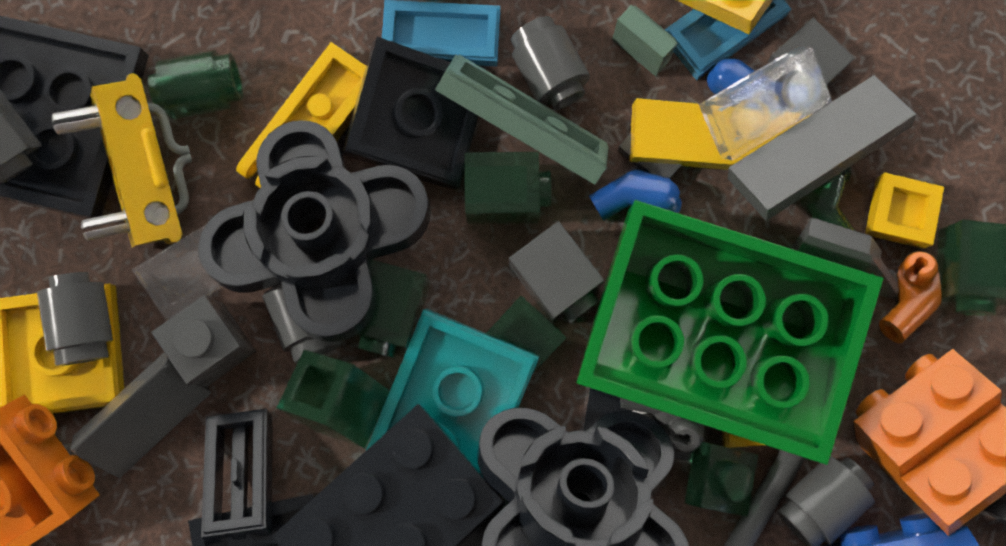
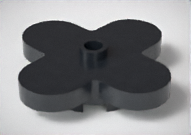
[198,120,431,342]
[477,408,689,546]

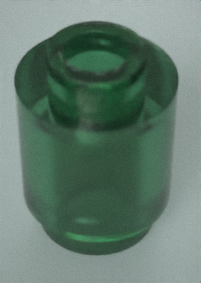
[148,50,243,120]

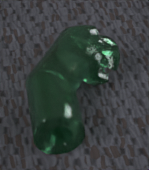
[800,167,856,231]

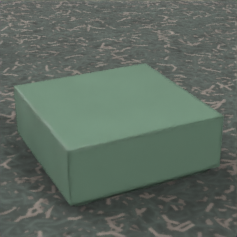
[612,5,677,76]

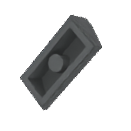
[70,352,211,478]

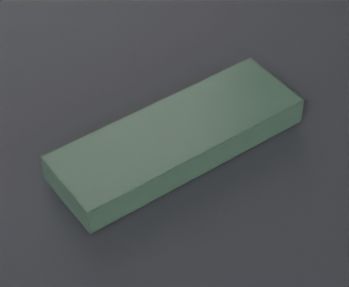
[435,54,609,185]

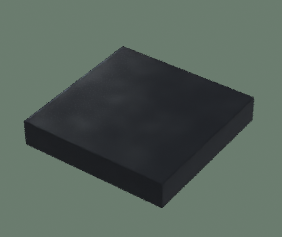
[342,36,478,190]

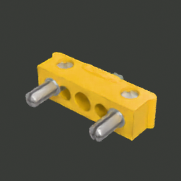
[52,73,192,248]

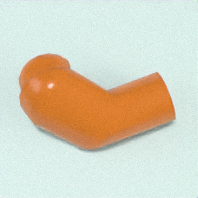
[879,251,942,343]

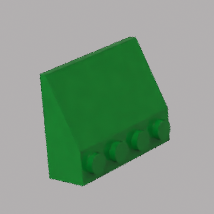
[576,200,884,465]

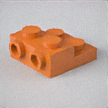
[854,349,1006,536]
[0,394,100,546]

